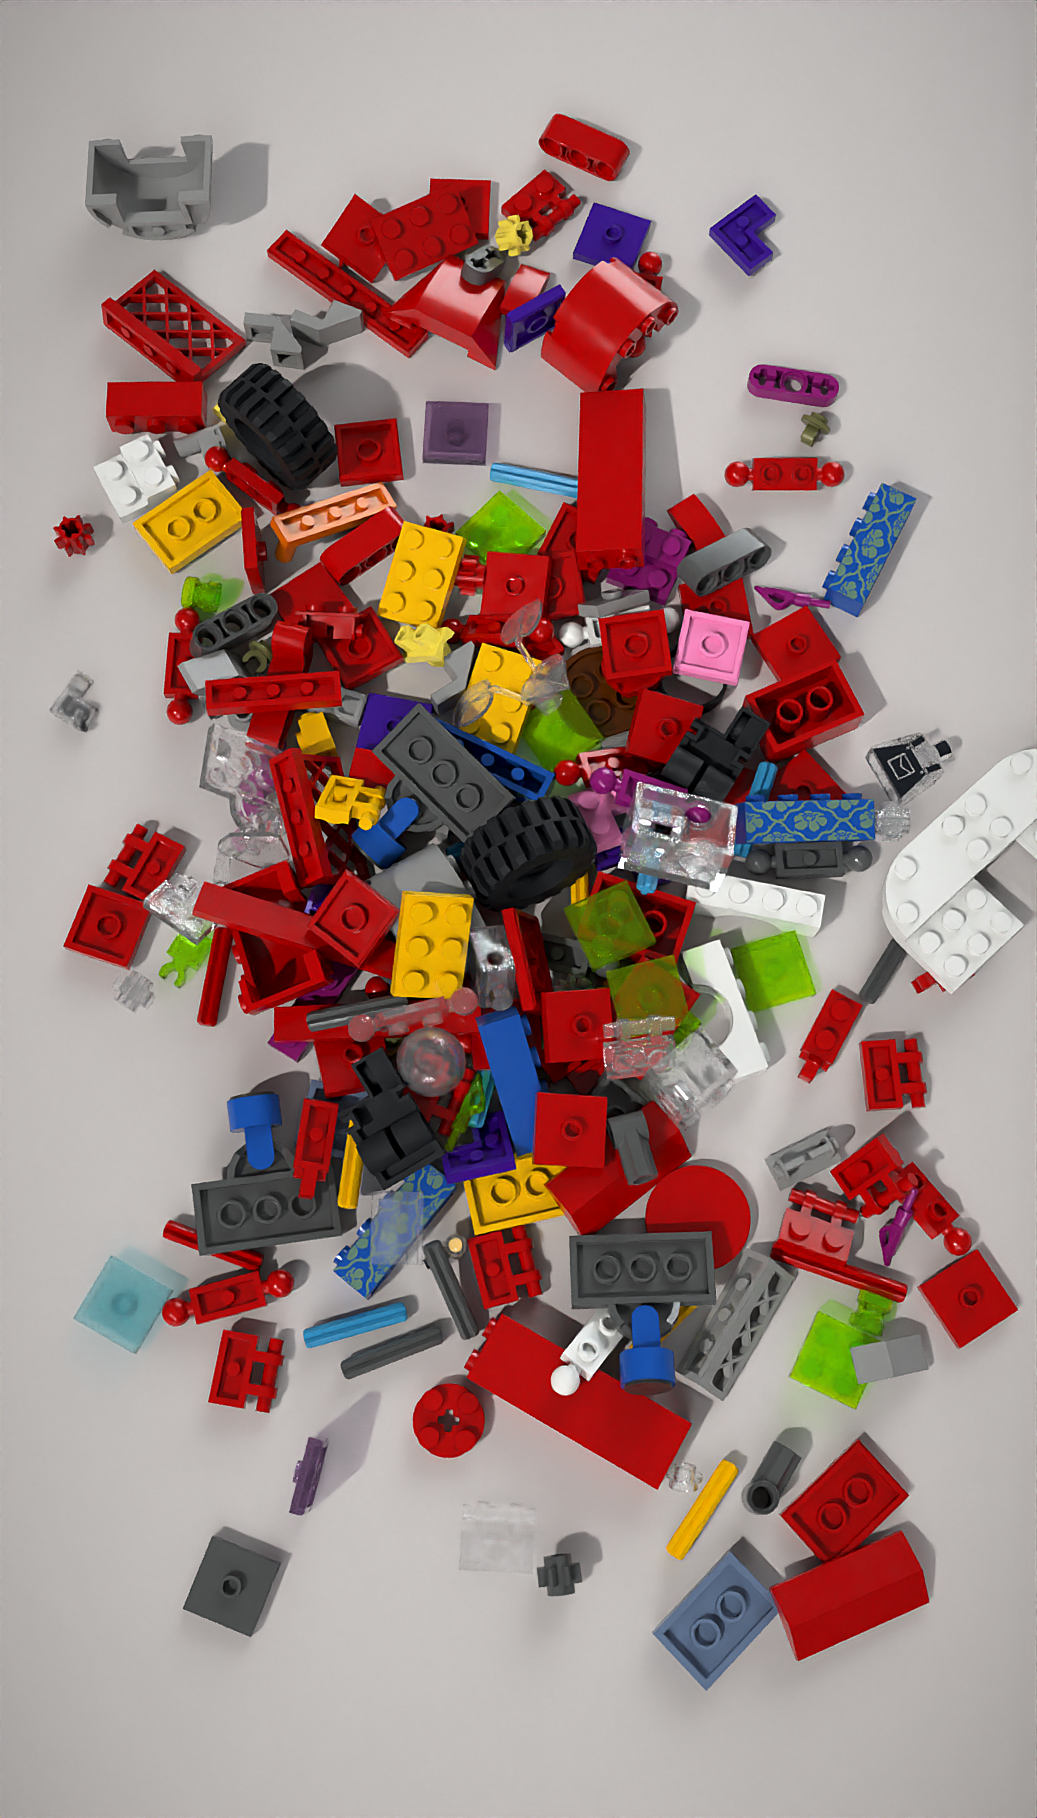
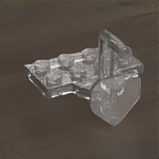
[199,723,331,886]

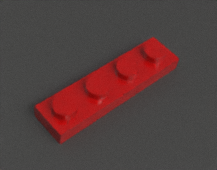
[205,671,342,716]

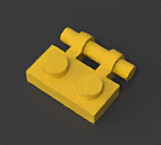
[315,774,386,830]

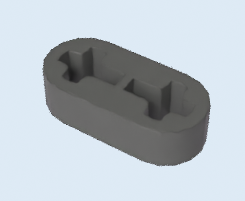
[461,246,506,285]

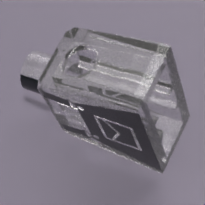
[865,732,952,811]
[467,925,516,1011]

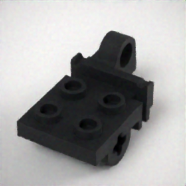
[658,706,771,824]
[338,1047,446,1191]

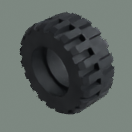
[218,363,338,491]
[460,796,597,912]

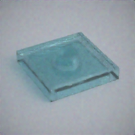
[73,1255,174,1354]

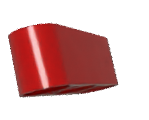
[538,114,630,181]
[320,506,405,586]

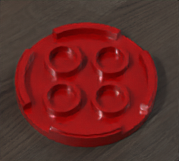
[645,1165,751,1270]

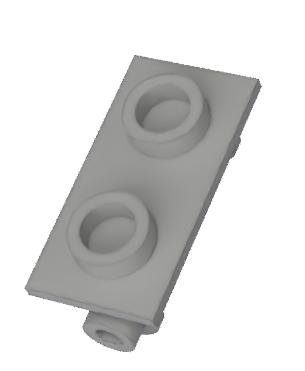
[764,1129,842,1191]

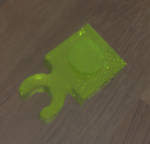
[159,924,212,989]

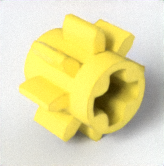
[495,215,533,257]

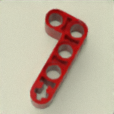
[245,620,313,756]

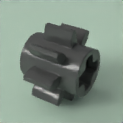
[537,1553,582,1596]

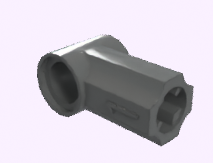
[606,1110,658,1185]
[742,1441,802,1515]

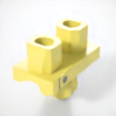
[394,623,454,667]

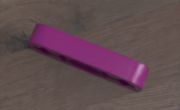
[747,364,839,407]

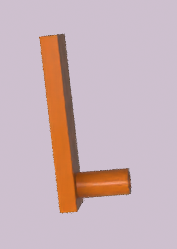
[270,481,397,563]

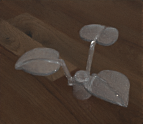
[452,598,570,728]

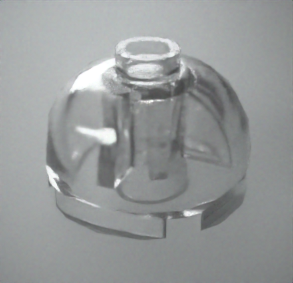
[395,1026,466,1097]

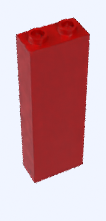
[576,388,646,571]
[464,1313,692,1490]

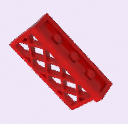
[101,269,246,382]
[268,747,371,888]

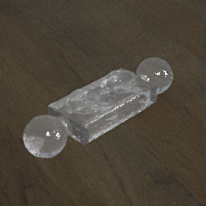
[348,988,478,1042]

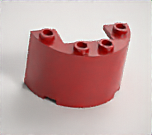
[541,257,679,392]
[222,860,334,1016]

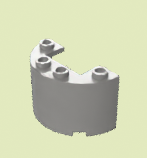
[85,134,213,240]
[364,843,498,973]

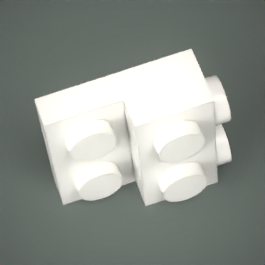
[93,434,180,524]

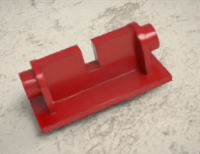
[295,605,367,640]

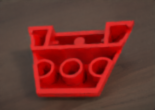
[383,254,506,370]

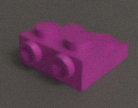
[606,517,692,606]

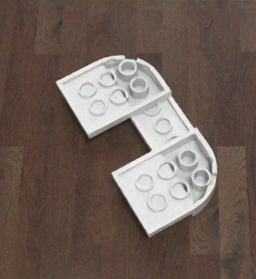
[881,749,1037,995]

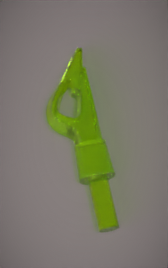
[444,1073,486,1153]

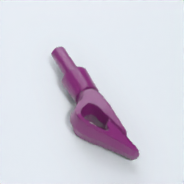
[754,585,831,611]
[879,1188,918,1267]

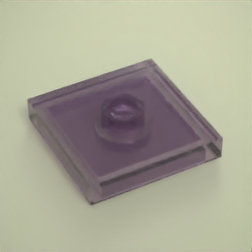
[422,401,489,466]
[289,1435,329,1516]

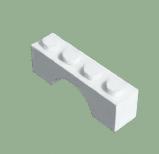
[684,869,826,937]
[678,939,770,1086]

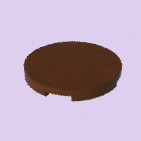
[554,646,638,741]

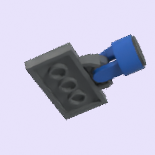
[351,703,516,870]
[191,1091,342,1256]
[569,1231,717,1395]

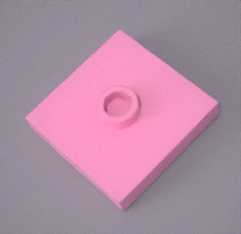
[672,609,750,686]

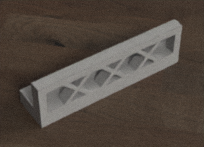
[675,1248,795,1401]

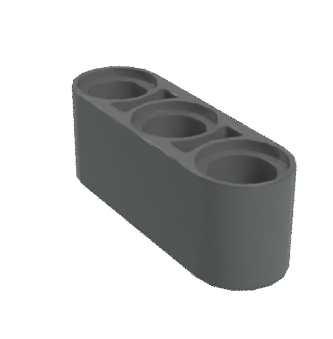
[676,528,772,597]
[189,593,278,658]

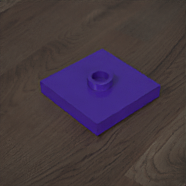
[573,202,651,269]
[504,284,566,353]
[356,692,433,750]

